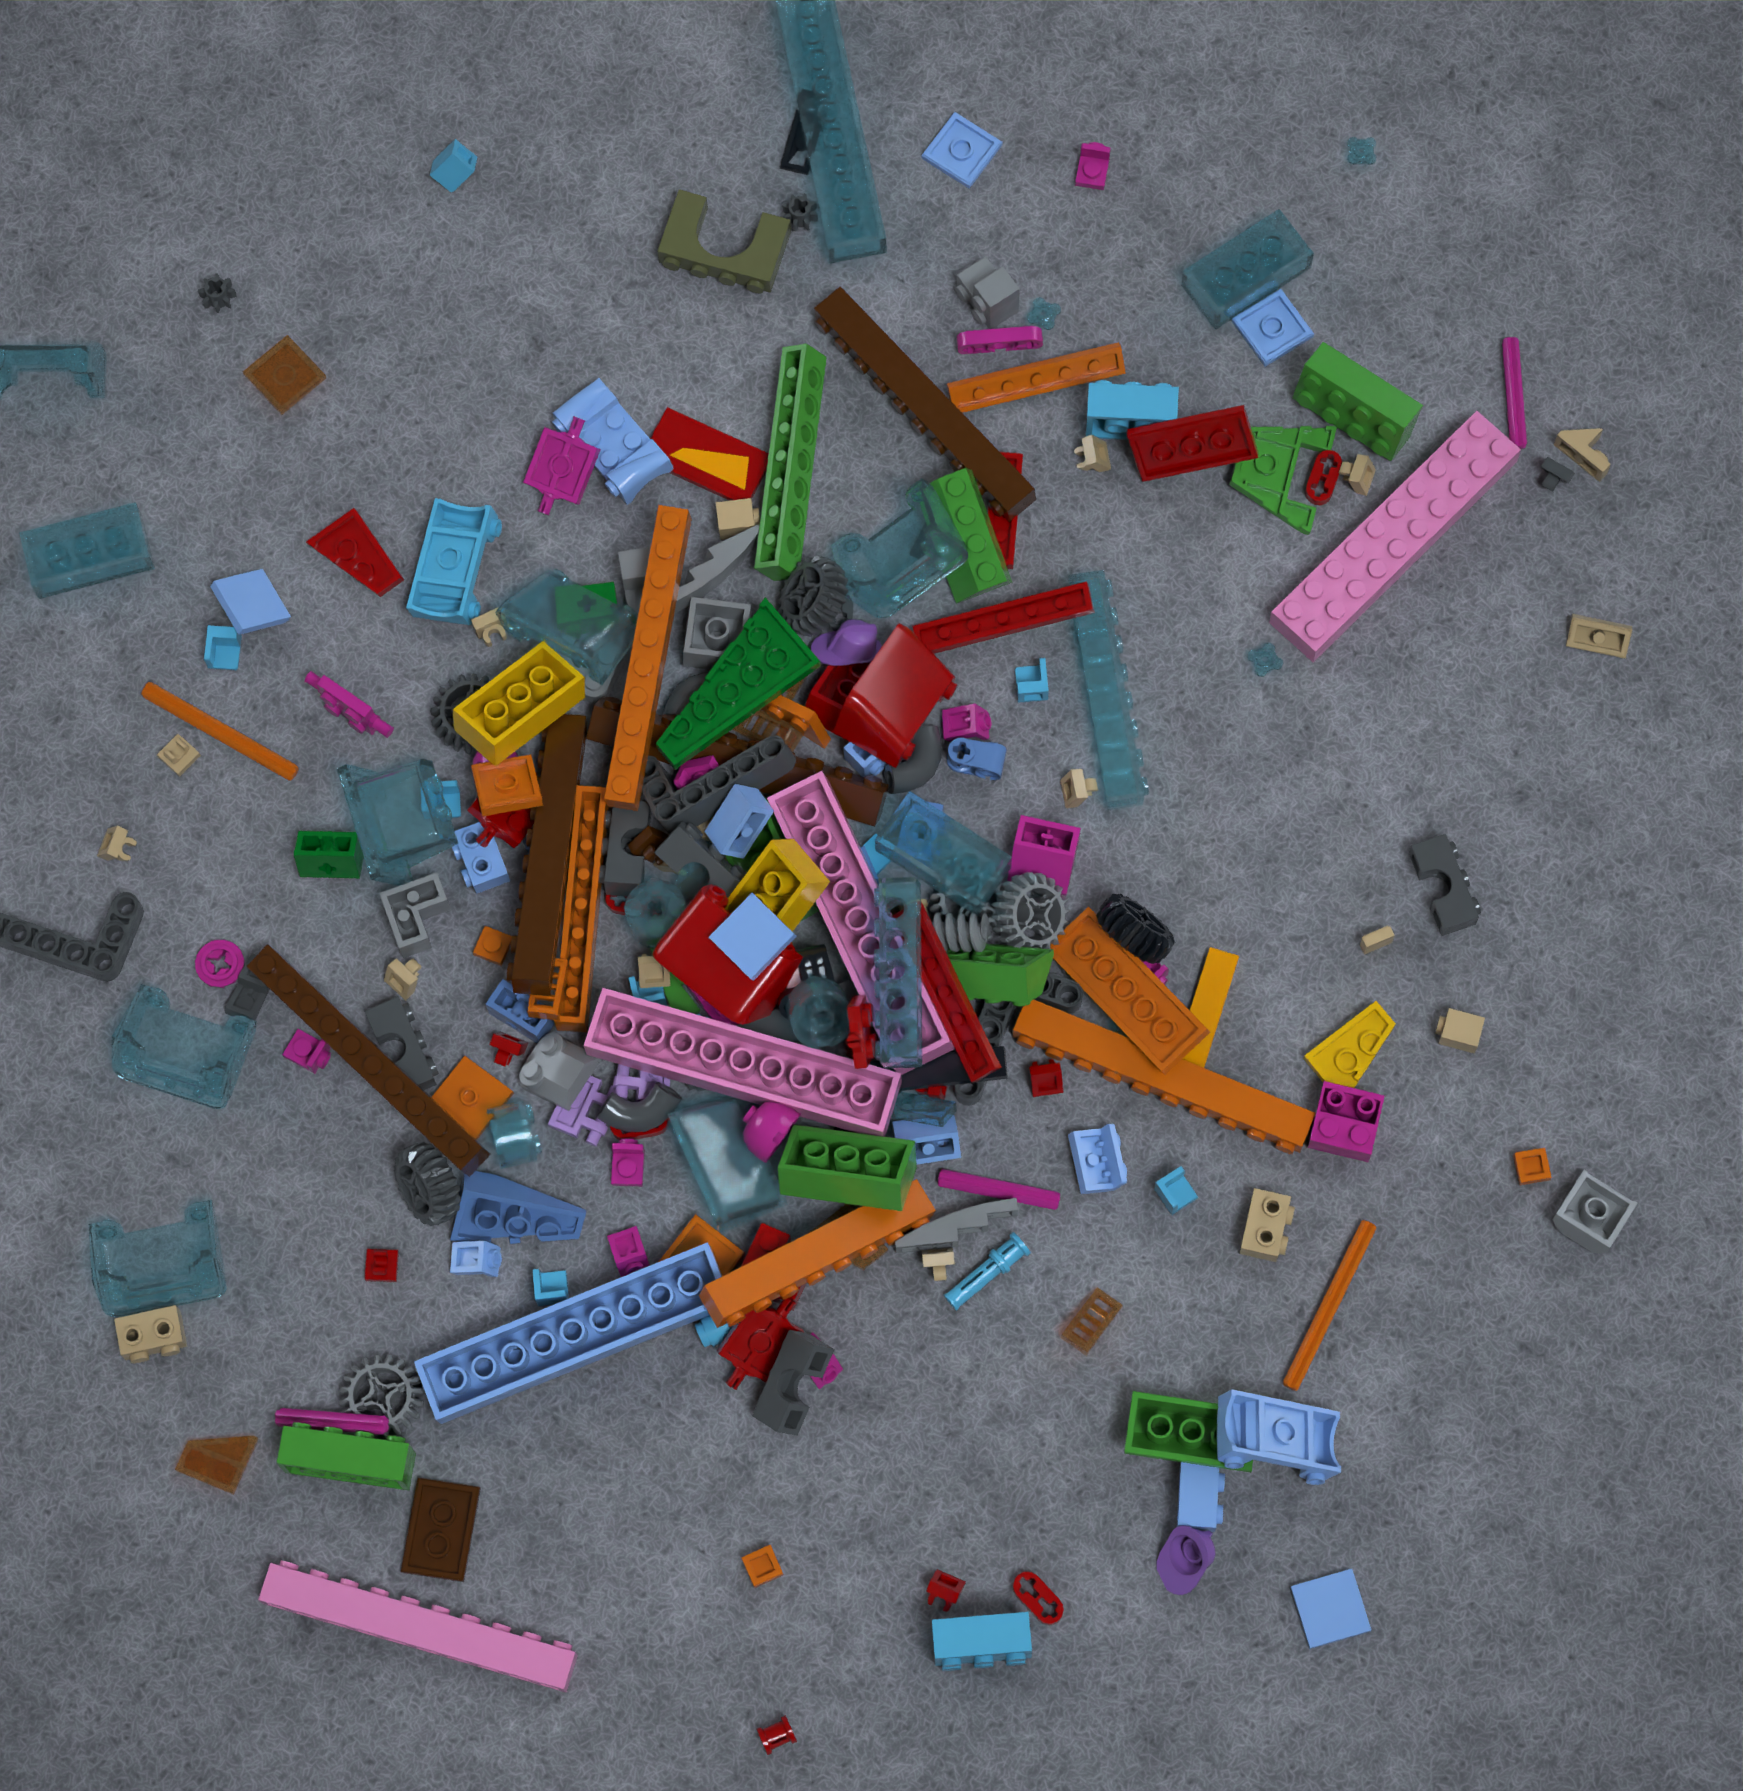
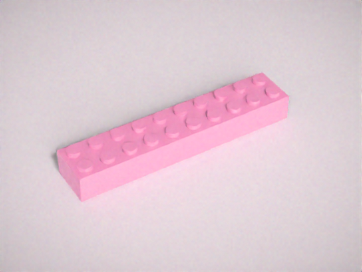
[1269,411,1521,662]
[767,771,955,1075]
[583,988,902,1137]

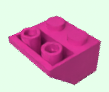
[1007,815,1081,896]
[1308,1081,1385,1162]

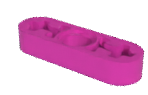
[957,326,1043,354]

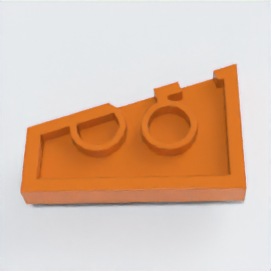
[761,695,831,749]

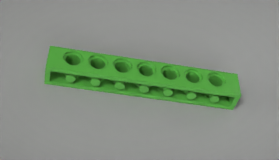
[754,343,827,581]

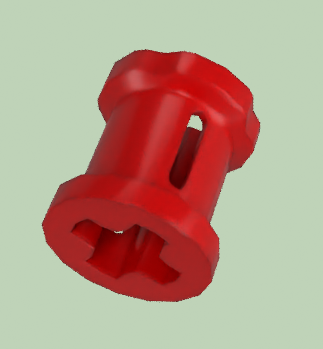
[756,1715,797,1755]

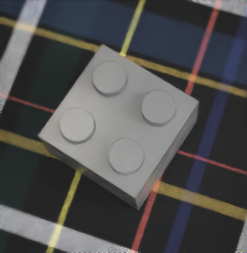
[683,597,751,669]

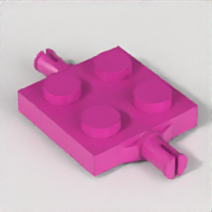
[523,416,601,515]
[304,671,394,738]

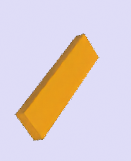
[1183,947,1239,1068]

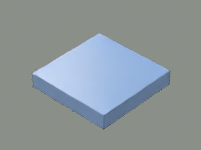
[921,112,1003,189]
[1232,289,1314,367]
[210,569,291,635]
[709,893,797,981]
[1290,1569,1371,1649]

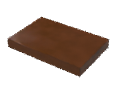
[401,1478,481,1582]

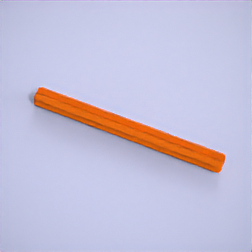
[141,682,299,781]
[1283,1220,1376,1391]

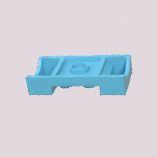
[406,498,502,625]

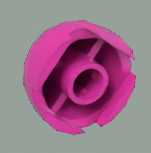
[742,1101,801,1163]

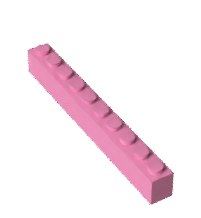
[258,1560,578,1692]

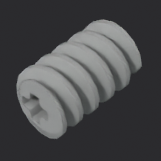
[927,913,989,952]

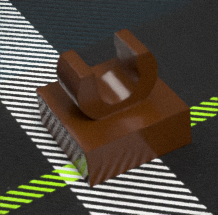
[628,825,669,866]

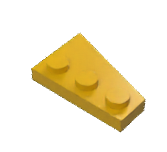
[1303,1001,1396,1088]

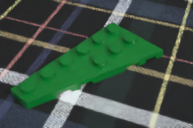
[656,597,821,770]

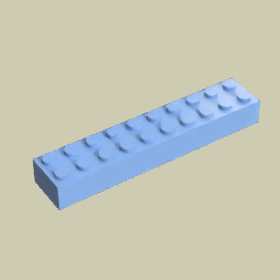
[414,1242,722,1424]

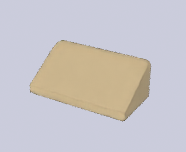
[1566,614,1632,659]

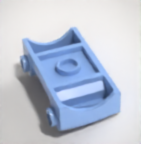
[552,378,674,505]
[1217,1389,1341,1485]

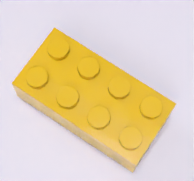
[453,641,585,767]
[725,839,830,932]

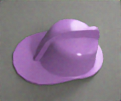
[811,619,882,666]
[1157,1525,1216,1595]

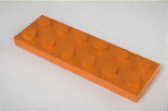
[1050,906,1210,1075]

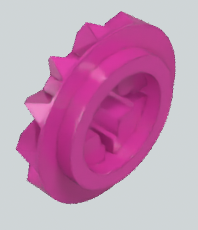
[195,940,245,988]

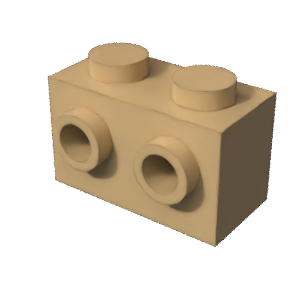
[1240,1188,1295,1262]
[114,1305,187,1363]

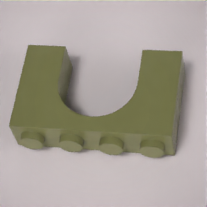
[657,190,792,294]

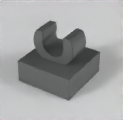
[1541,457,1575,492]

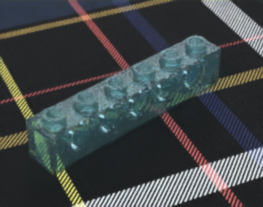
[874,877,922,1069]

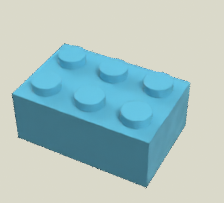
[1086,380,1179,440]
[932,1612,1032,1671]

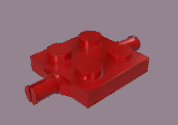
[467,773,537,849]
[847,995,878,1069]
[717,1297,805,1390]

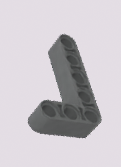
[642,735,796,835]
[0,892,144,982]
[955,972,1083,1106]

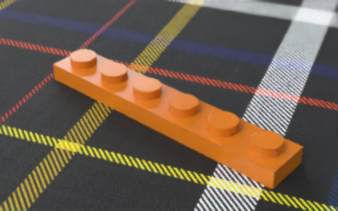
[947,342,1126,413]

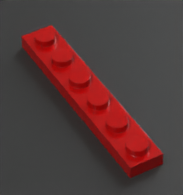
[912,581,1095,654]
[892,901,1002,1082]

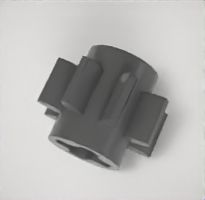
[782,193,818,231]
[198,273,237,313]

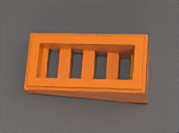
[527,958,568,1021]

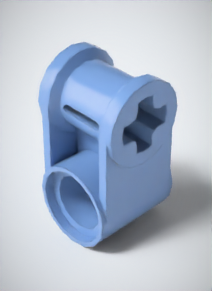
[947,738,1007,780]

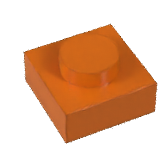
[473,926,512,966]
[1513,1148,1552,1186]
[741,1545,784,1588]

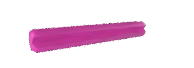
[1502,337,1527,449]
[938,1169,1060,1210]
[275,1408,389,1435]

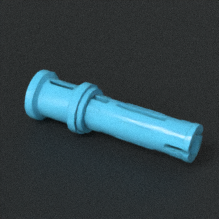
[944,1232,1031,1311]

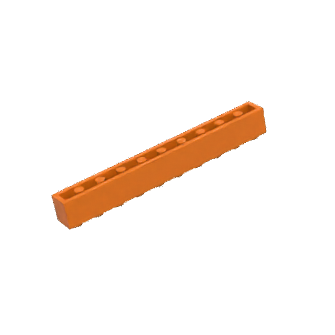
[604,505,692,811]
[1013,1000,1316,1154]

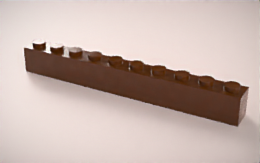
[814,286,1036,522]
[586,697,889,827]
[507,714,587,996]
[246,944,491,1177]

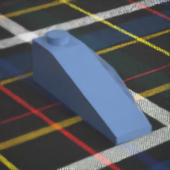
[450,1171,586,1244]

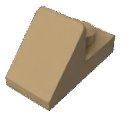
[1554,428,1611,482]

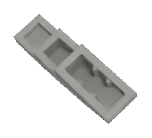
[674,525,760,614]
[895,1198,1018,1253]

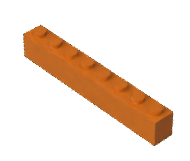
[554,785,609,1033]
[699,1179,936,1328]

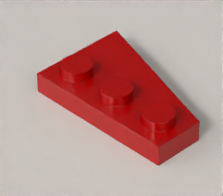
[306,508,404,597]

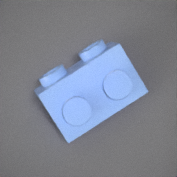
[1068,1124,1127,1194]

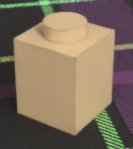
[716,498,760,540]
[1435,1008,1485,1054]

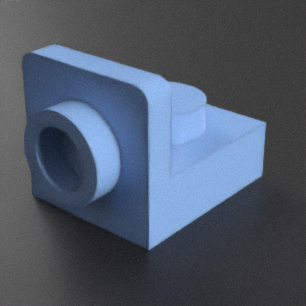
[450,1241,502,1277]

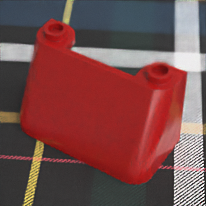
[833,623,958,768]
[652,884,803,1025]

